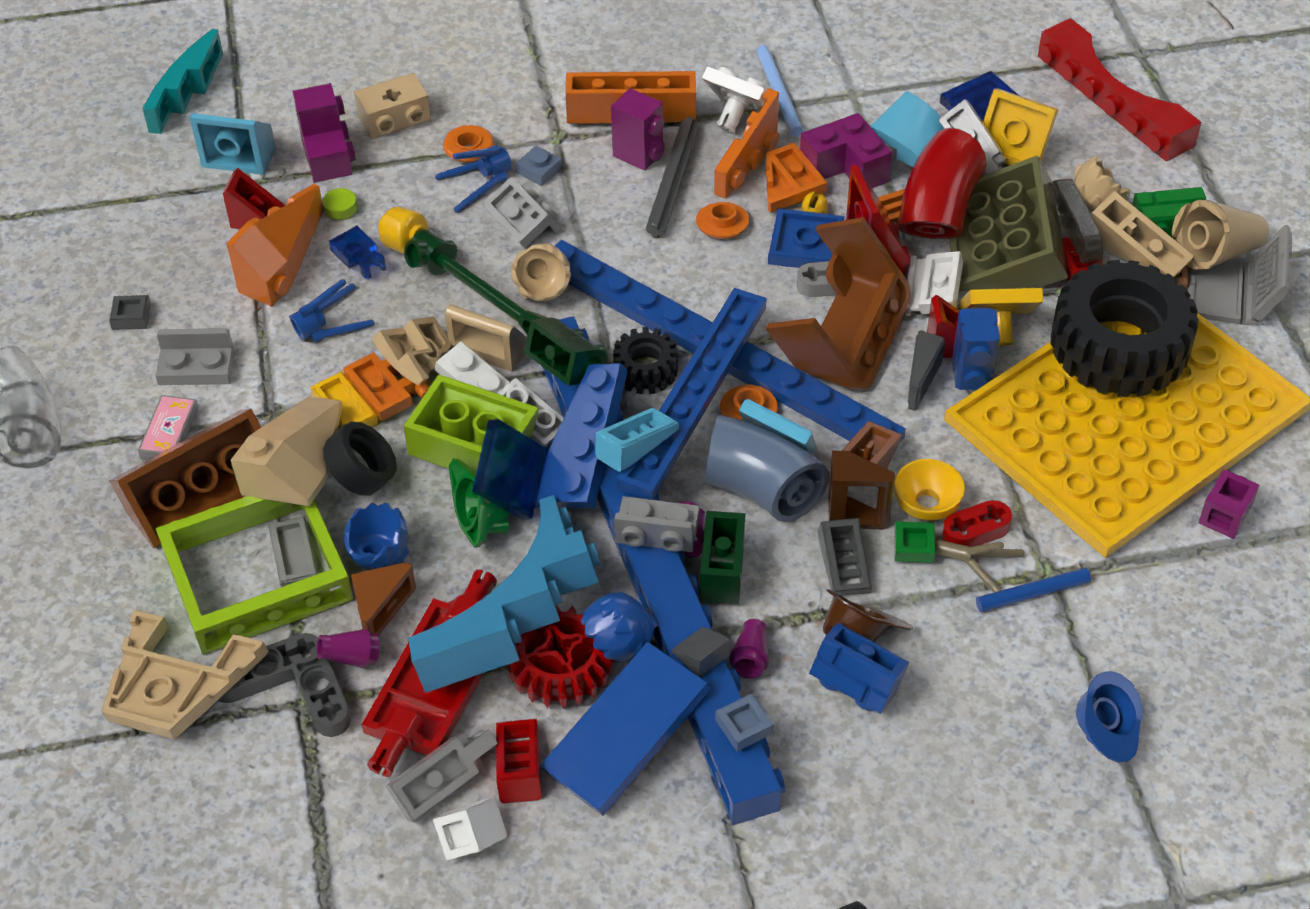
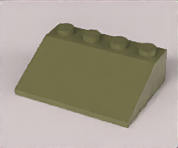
[949,155,1069,291]

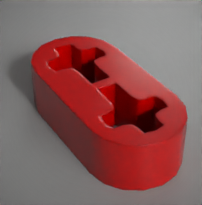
[942,500,1012,547]

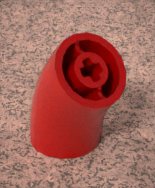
[898,128,987,239]

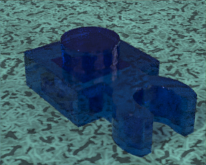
[329,226,386,280]

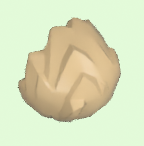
[1074,155,1131,211]
[511,243,571,302]

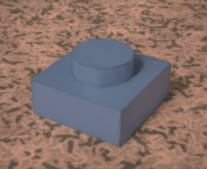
[515,145,562,186]
[715,693,774,752]

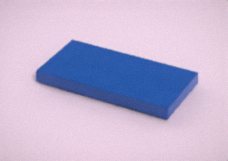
[540,642,711,816]

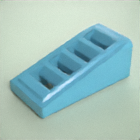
[595,408,679,472]

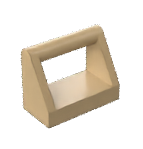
[445,304,527,372]

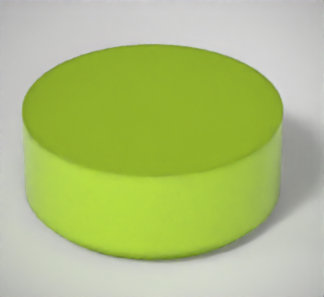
[322,188,357,220]

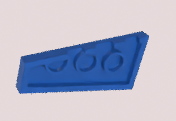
[524,363,628,508]

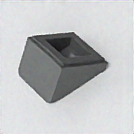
[672,627,730,677]

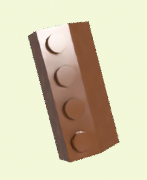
[109,408,261,548]

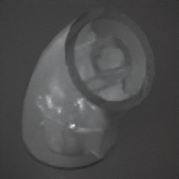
[0,345,61,469]

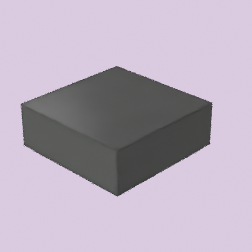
[109,295,151,330]

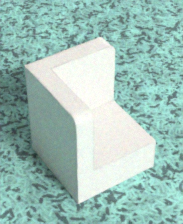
[433,796,507,861]

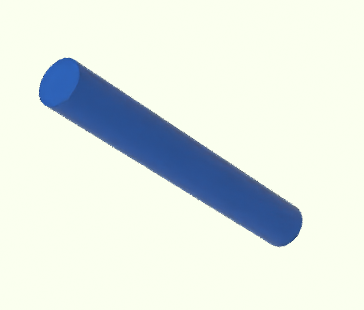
[976,567,1091,612]

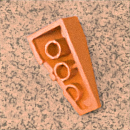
[226,184,324,307]

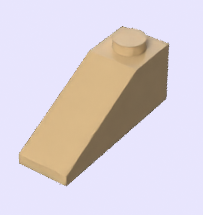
[1084,191,1194,277]

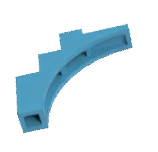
[408,495,601,693]

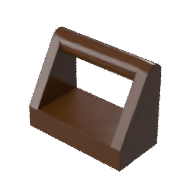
[828,450,896,530]

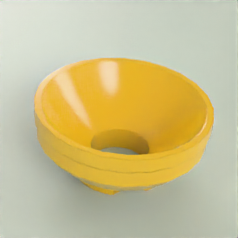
[894,459,965,520]

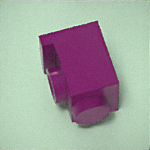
[1198,469,1260,539]

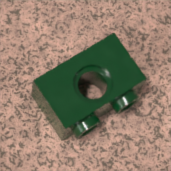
[700,511,746,604]

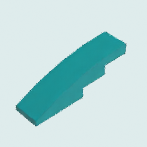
[142,29,223,134]

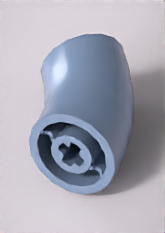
[704,414,829,522]

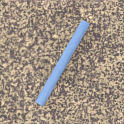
[756,45,803,137]

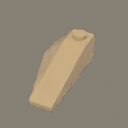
[231,396,342,506]

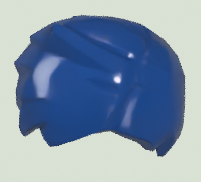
[344,503,409,570]
[581,592,658,662]

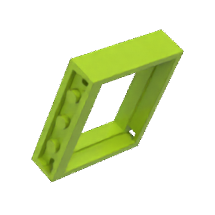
[156,496,353,655]

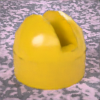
[801,192,829,214]

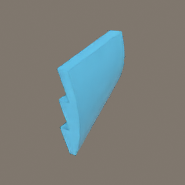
[871,91,944,167]

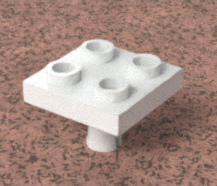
[702,66,781,133]

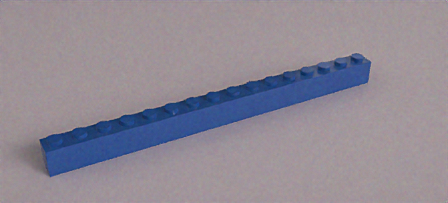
[542,316,786,826]

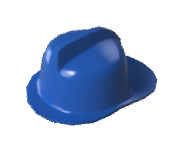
[1076,671,1143,763]

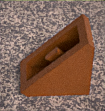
[841,421,902,488]
[351,562,416,636]

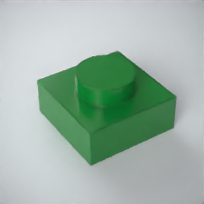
[894,521,935,563]

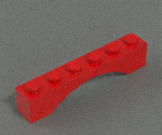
[1038,18,1202,162]

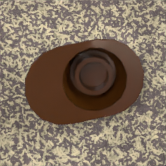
[823,589,913,642]

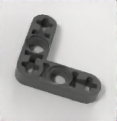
[218,633,351,737]

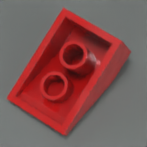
[846,165,910,277]

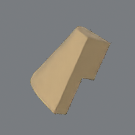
[372,316,452,385]

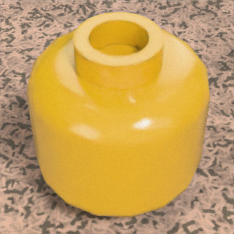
[378,206,429,254]

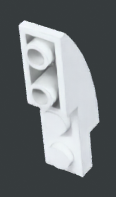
[435,342,564,449]

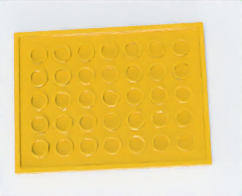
[944,313,1310,558]

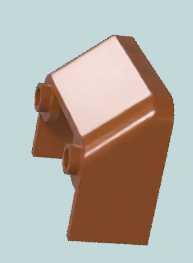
[766,217,911,390]

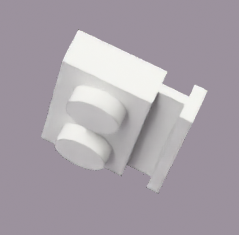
[905,251,963,316]

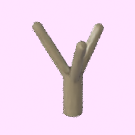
[935,539,1025,593]

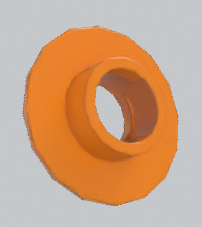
[443,125,494,162]
[696,202,749,239]
[720,384,778,420]

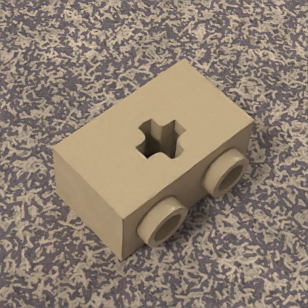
[354,73,431,139]

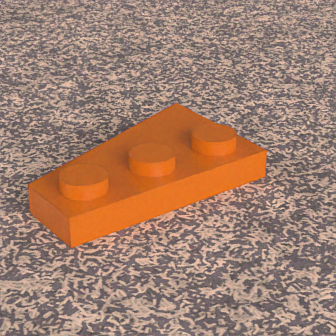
[714,88,780,199]

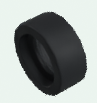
[323,421,397,496]

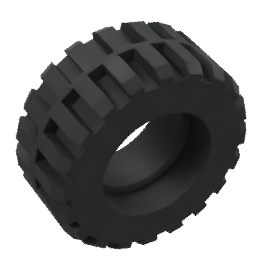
[1050,260,1199,397]

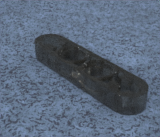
[1052,178,1103,264]

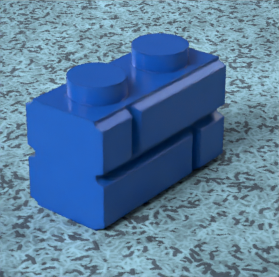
[952,308,1000,390]
[809,623,910,714]

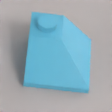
[189,113,276,175]

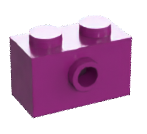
[611,88,665,171]

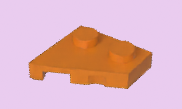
[765,142,827,213]

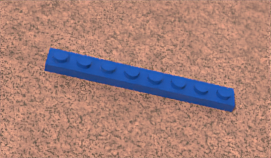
[617,288,767,500]

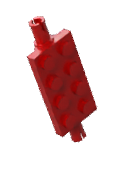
[361,569,497,777]

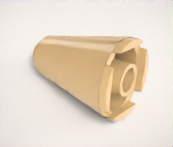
[1172,199,1269,270]

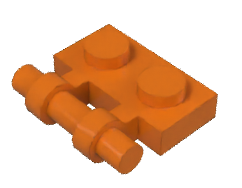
[343,352,430,422]

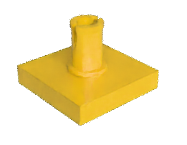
[983,88,1059,165]
[959,288,1043,346]

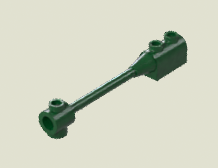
[404,230,608,386]

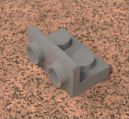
[483,176,561,249]
[155,328,235,385]
[614,496,699,552]

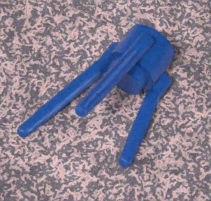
[435,145,512,213]
[289,279,374,343]

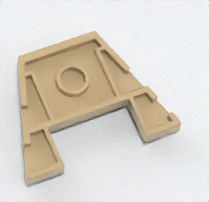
[102,610,268,740]

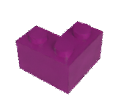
[292,83,356,183]
[800,113,892,188]

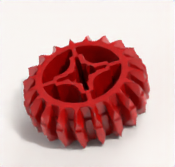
[506,605,614,709]

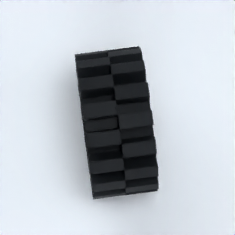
[613,327,678,394]

